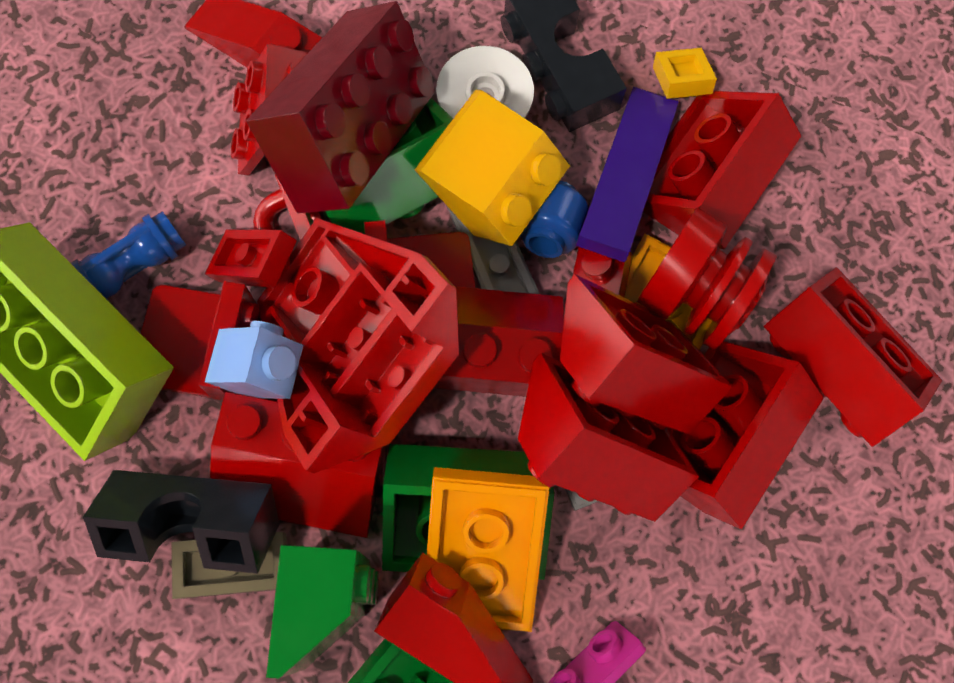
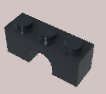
[500,0,627,132]
[83,470,280,574]

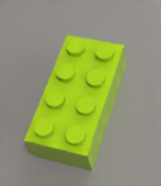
[0,222,174,461]

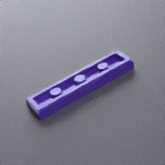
[576,86,679,262]

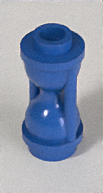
[71,211,186,300]

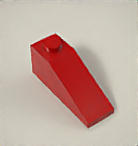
[184,0,322,68]
[374,552,533,683]

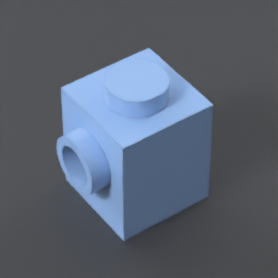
[205,321,303,399]

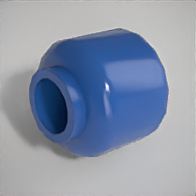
[520,181,589,258]

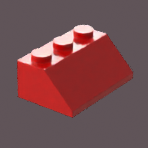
[643,91,801,250]
[763,267,943,447]
[560,274,732,435]
[434,286,564,397]
[667,341,824,530]
[518,352,699,522]
[210,391,388,538]

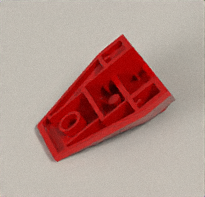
[257,218,459,474]

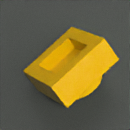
[653,47,717,99]

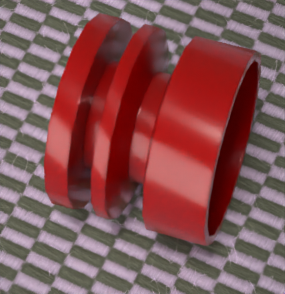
[636,207,777,350]

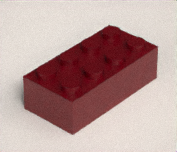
[246,1,435,214]

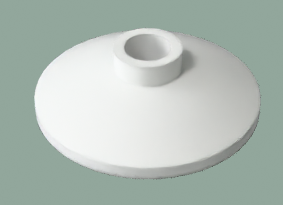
[436,46,534,118]

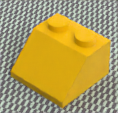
[414,90,570,246]

